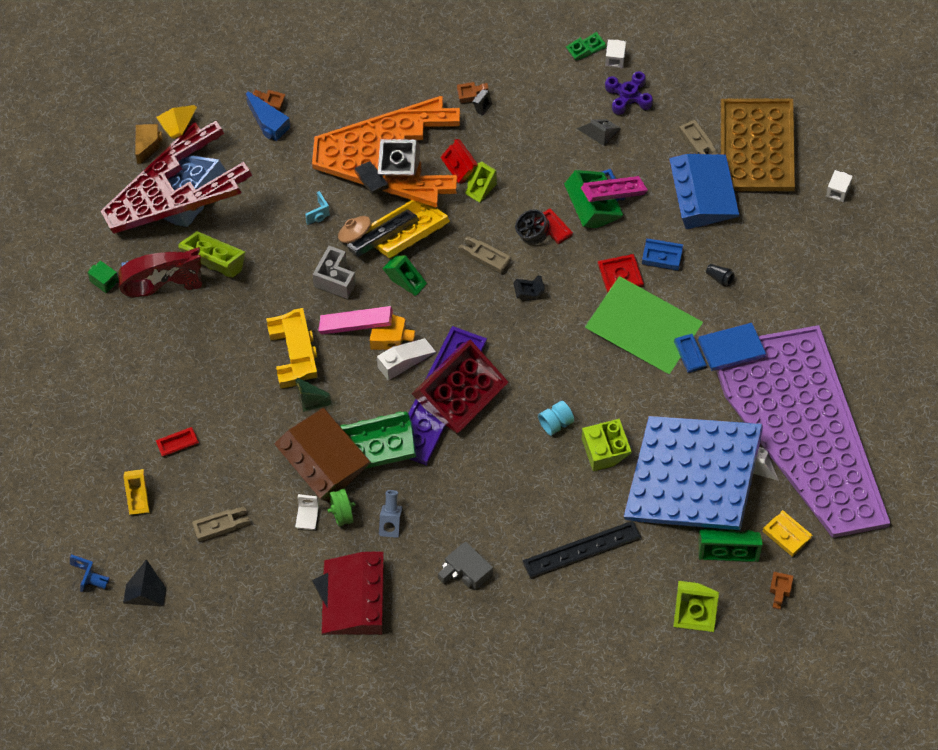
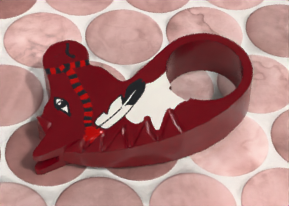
[118,247,202,297]

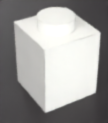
[605,39,626,68]
[826,170,852,202]

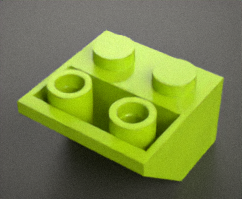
[581,419,631,471]

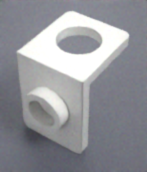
[296,495,319,530]

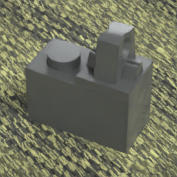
[438,541,493,590]

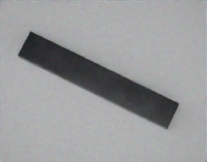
[522,521,641,579]

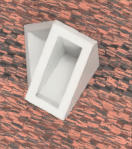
[753,447,779,481]

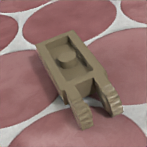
[679,120,718,154]
[458,236,511,274]
[192,507,251,542]

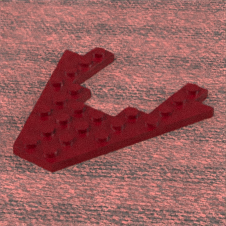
[101,121,252,234]

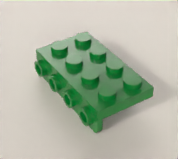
[340,411,417,469]

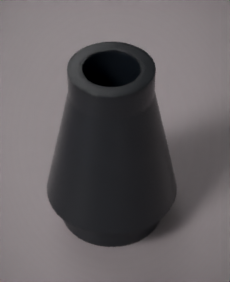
[706,264,735,286]

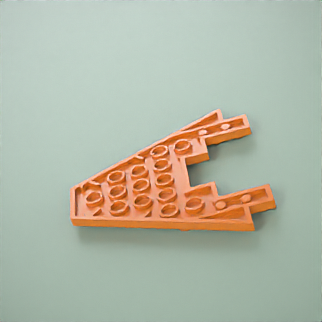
[312,96,460,207]

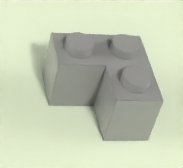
[313,246,356,299]

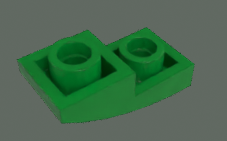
[566,32,606,60]

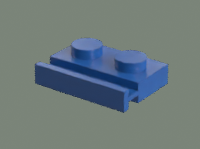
[642,238,683,270]

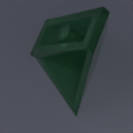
[295,378,331,412]

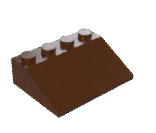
[274,408,371,503]

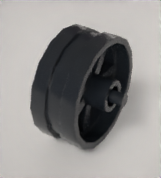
[515,209,551,245]

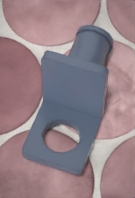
[379,490,402,537]

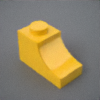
[123,469,149,515]

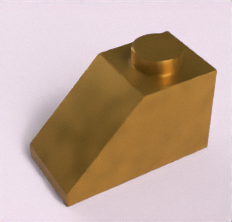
[135,124,163,164]

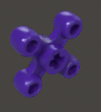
[605,71,653,115]

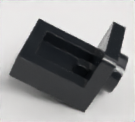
[513,275,545,300]

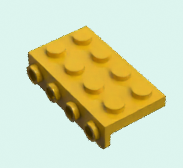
[365,200,450,258]

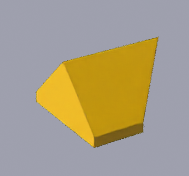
[156,105,197,139]

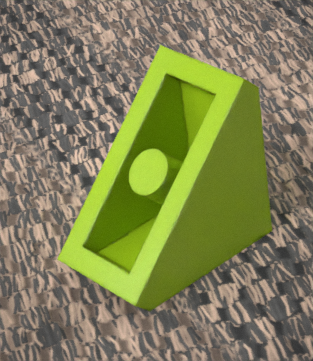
[465,162,497,203]

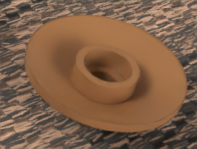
[338,216,371,243]

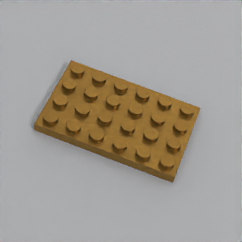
[721,98,795,191]

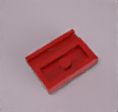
[440,139,478,183]

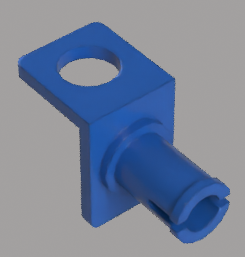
[70,555,109,592]

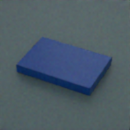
[698,323,766,371]

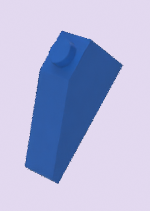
[246,91,290,141]

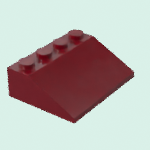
[411,339,508,433]
[321,551,384,635]

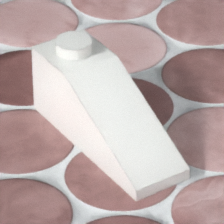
[377,338,436,381]

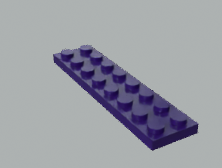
[409,326,487,466]

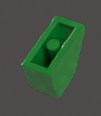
[382,256,427,296]

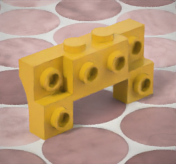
[266,308,318,389]

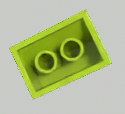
[178,231,245,277]

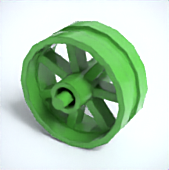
[327,489,355,527]

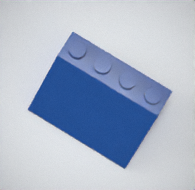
[669,154,740,229]

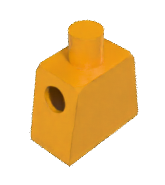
[370,314,415,350]

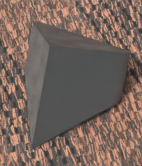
[576,119,621,146]

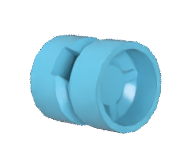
[538,400,574,436]

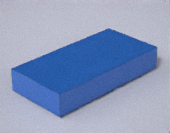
[674,334,706,373]

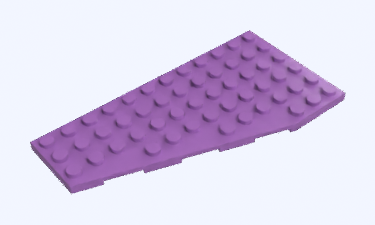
[716,325,890,538]

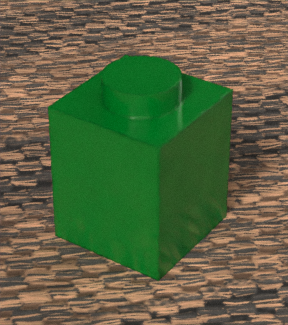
[87,260,119,293]

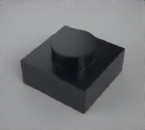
[473,89,492,116]

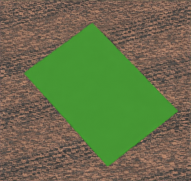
[585,276,703,374]

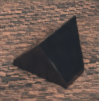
[123,559,166,607]

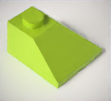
[673,581,719,632]

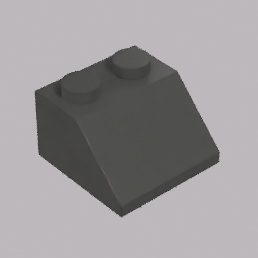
[378,139,420,176]

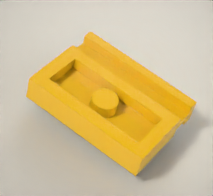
[763,510,812,557]

